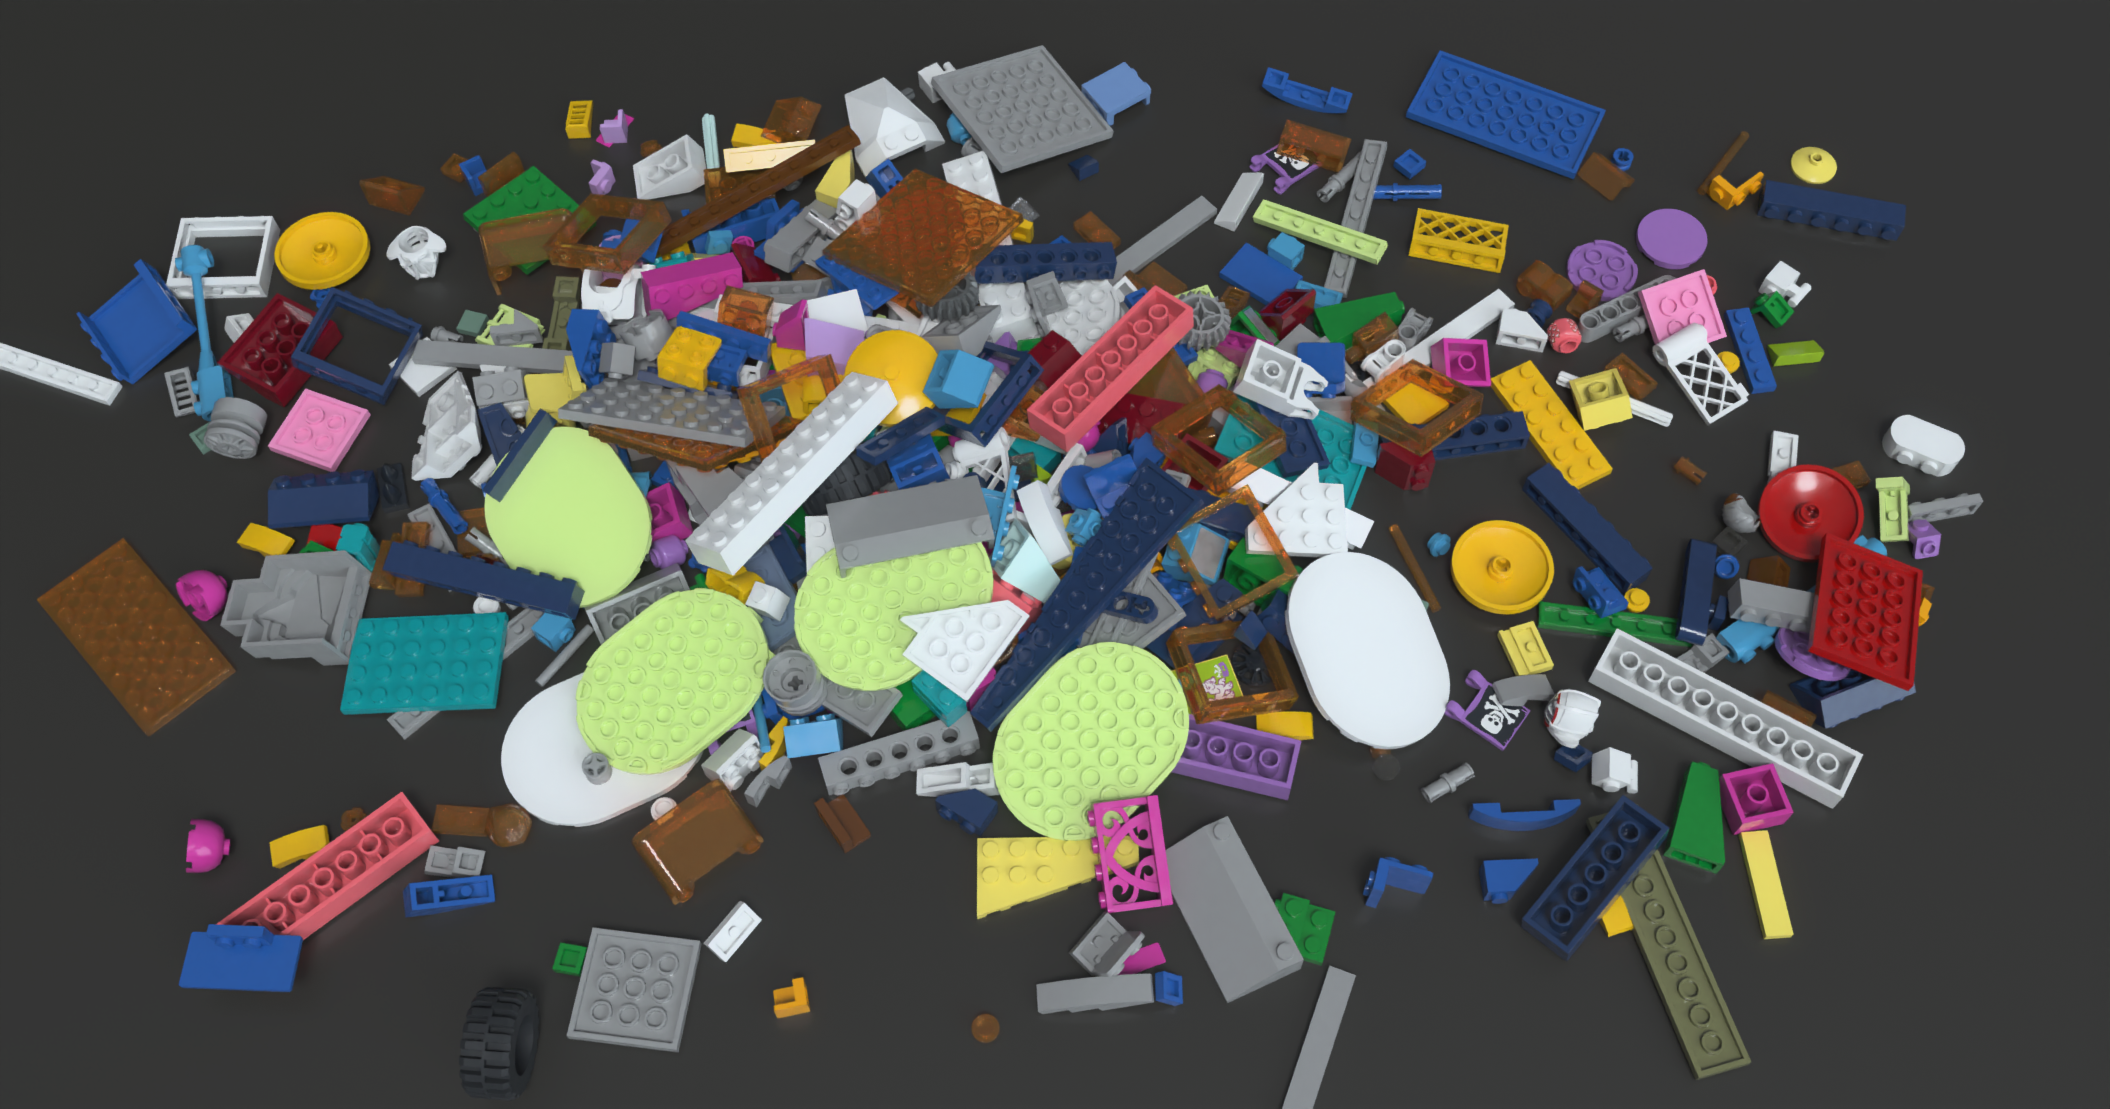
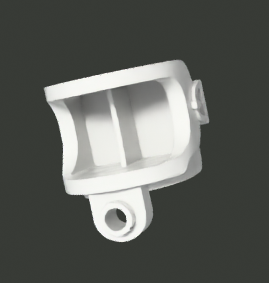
[581,263,656,325]

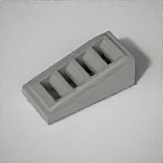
[164,367,199,418]

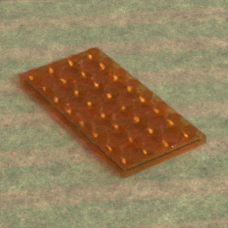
[36,538,236,737]

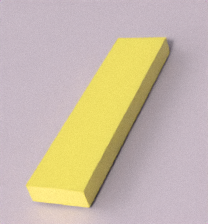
[1738,830,1794,939]

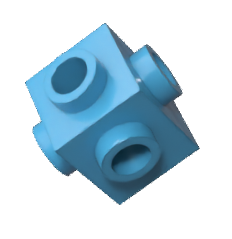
[1065,508,1102,547]

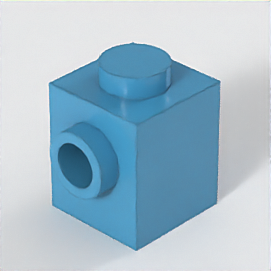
[1267,232,1305,270]
[531,613,576,652]

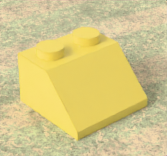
[1569,368,1633,431]

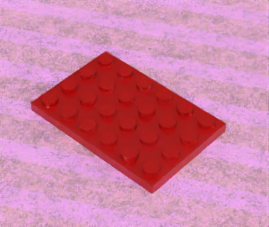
[1808,533,1923,691]

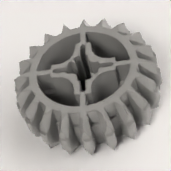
[1178,290,1231,352]

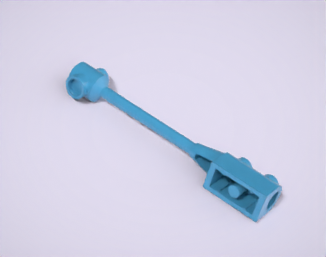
[175,245,234,421]
[1716,535,1887,664]

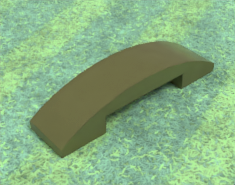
[542,276,580,351]

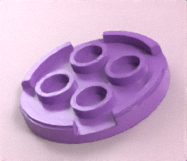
[1636,209,1707,269]
[1566,240,1638,301]
[1775,628,1851,681]

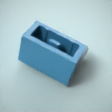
[923,350,994,409]
[783,713,843,758]

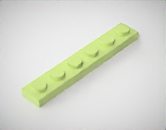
[1253,199,1388,265]

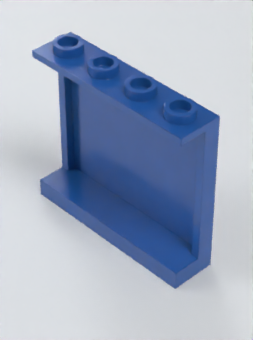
[76,259,197,384]

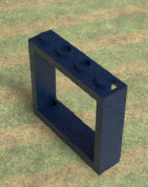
[291,287,423,405]
[933,341,1044,447]

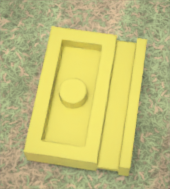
[1497,621,1554,676]

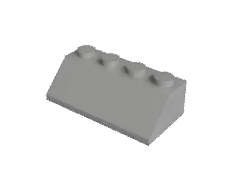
[584,563,690,645]

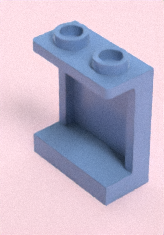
[1082,62,1151,126]

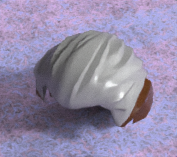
[1722,493,1761,533]

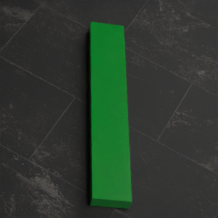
[1537,601,1693,647]

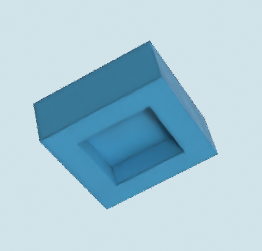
[705,230,733,254]

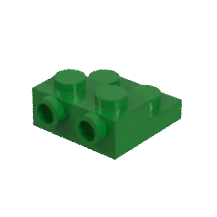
[1275,893,1336,966]

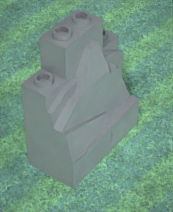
[665,446,774,551]
[220,550,373,666]

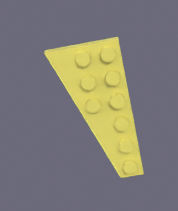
[977,836,1139,919]

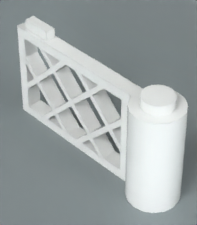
[1653,322,1749,426]
[952,427,1018,522]

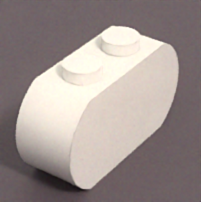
[1882,415,1965,477]

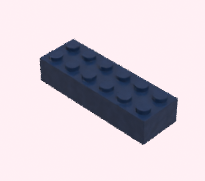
[1521,795,1669,962]

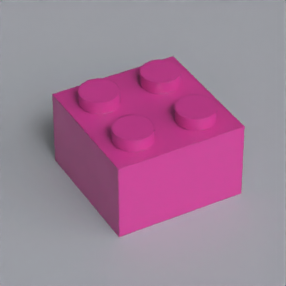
[1719,763,1794,835]

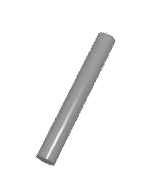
[535,624,594,687]

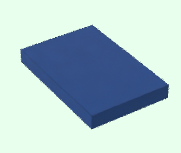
[1219,242,1303,305]

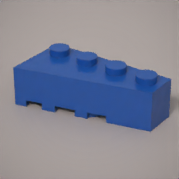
[681,198,779,254]

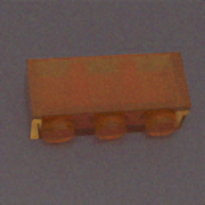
[1276,120,1351,172]

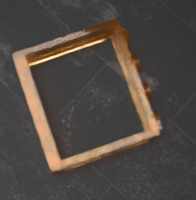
[543,194,672,274]
[736,354,840,462]
[1350,359,1484,457]
[1151,384,1287,496]
[1168,484,1299,622]
[1166,620,1299,724]

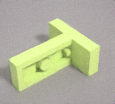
[1876,477,1910,542]

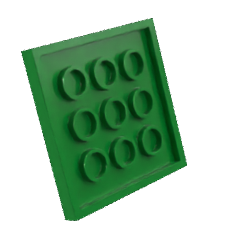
[463,166,596,275]

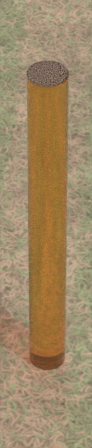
[1697,131,1749,195]
[1389,524,1441,613]

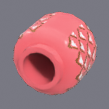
[1546,318,1582,353]

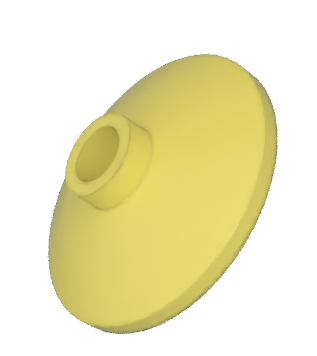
[1790,147,1837,184]

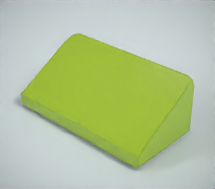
[1767,340,1824,366]

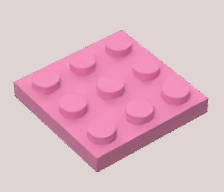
[1638,269,1727,345]
[268,389,371,472]

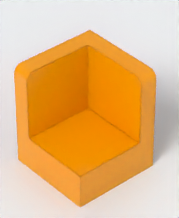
[773,977,810,1018]

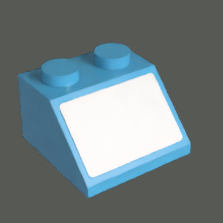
[1161,522,1230,585]

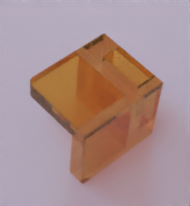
[1565,280,1604,319]

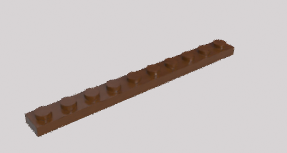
[658,125,861,256]

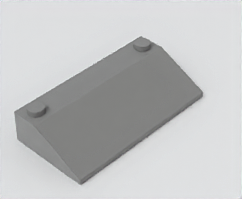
[826,475,995,578]
[1166,816,1304,1003]

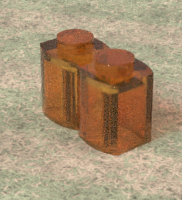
[1516,260,1573,312]

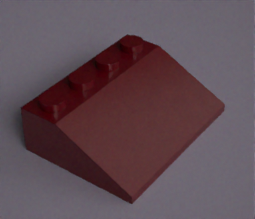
[217,293,343,407]

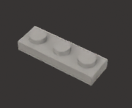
[1908,493,1983,522]

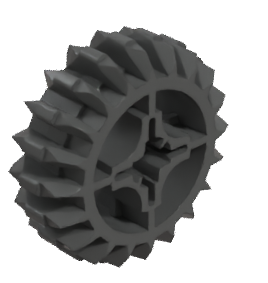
[914,265,979,322]

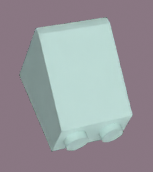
[989,519,1061,603]

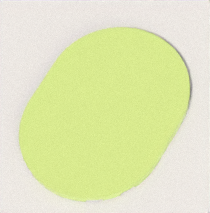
[484,427,652,608]
[794,542,994,691]
[575,588,769,775]
[993,642,1189,841]

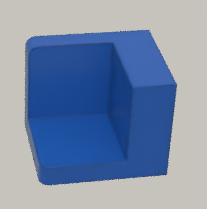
[459,155,496,196]

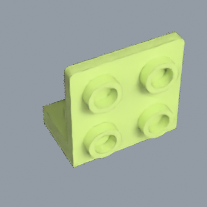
[1184,346,1241,393]

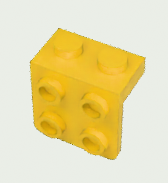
[657,326,722,391]

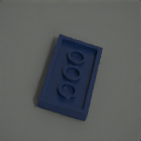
[1250,400,1330,478]

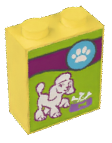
[1172,655,1245,719]

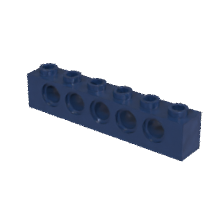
[969,242,1117,284]
[1378,411,1530,460]

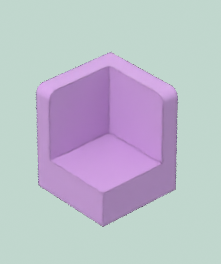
[600,109,628,143]

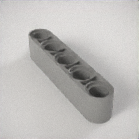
[1577,275,1676,343]

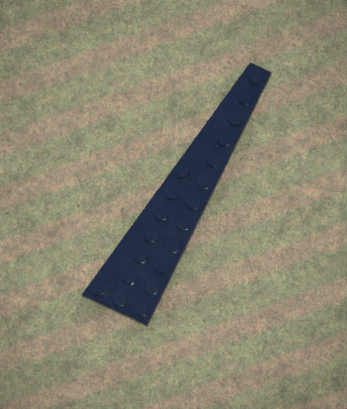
[970,458,1204,732]

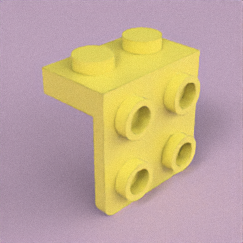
[524,355,586,413]

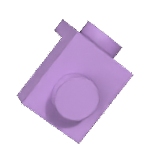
[589,159,616,200]

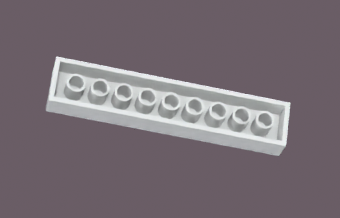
[942,151,1039,343]
[685,372,898,575]
[1588,629,1863,809]

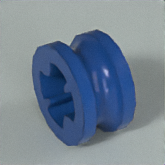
[1611,148,1634,171]

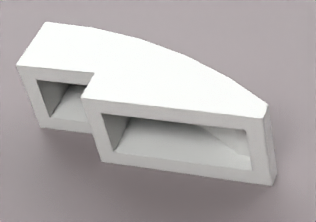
[1017,480,1073,565]
[916,762,1000,797]

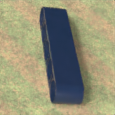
[1675,538,1717,646]

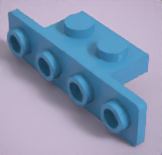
[981,465,1020,567]

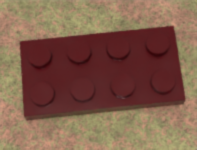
[1098,393,1187,452]

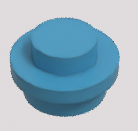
[1427,532,1451,557]

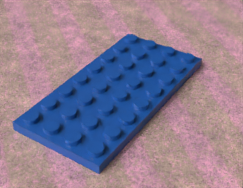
[1406,50,1606,179]

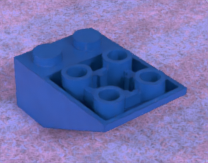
[566,309,616,389]
[886,434,950,490]

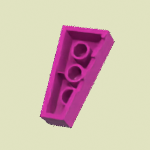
[641,252,743,320]

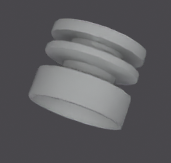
[204,397,267,459]
[763,650,828,716]

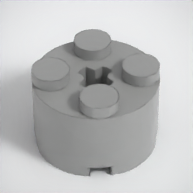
[619,309,674,362]

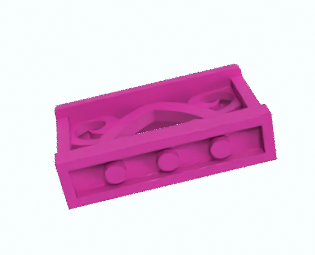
[1087,795,1173,913]

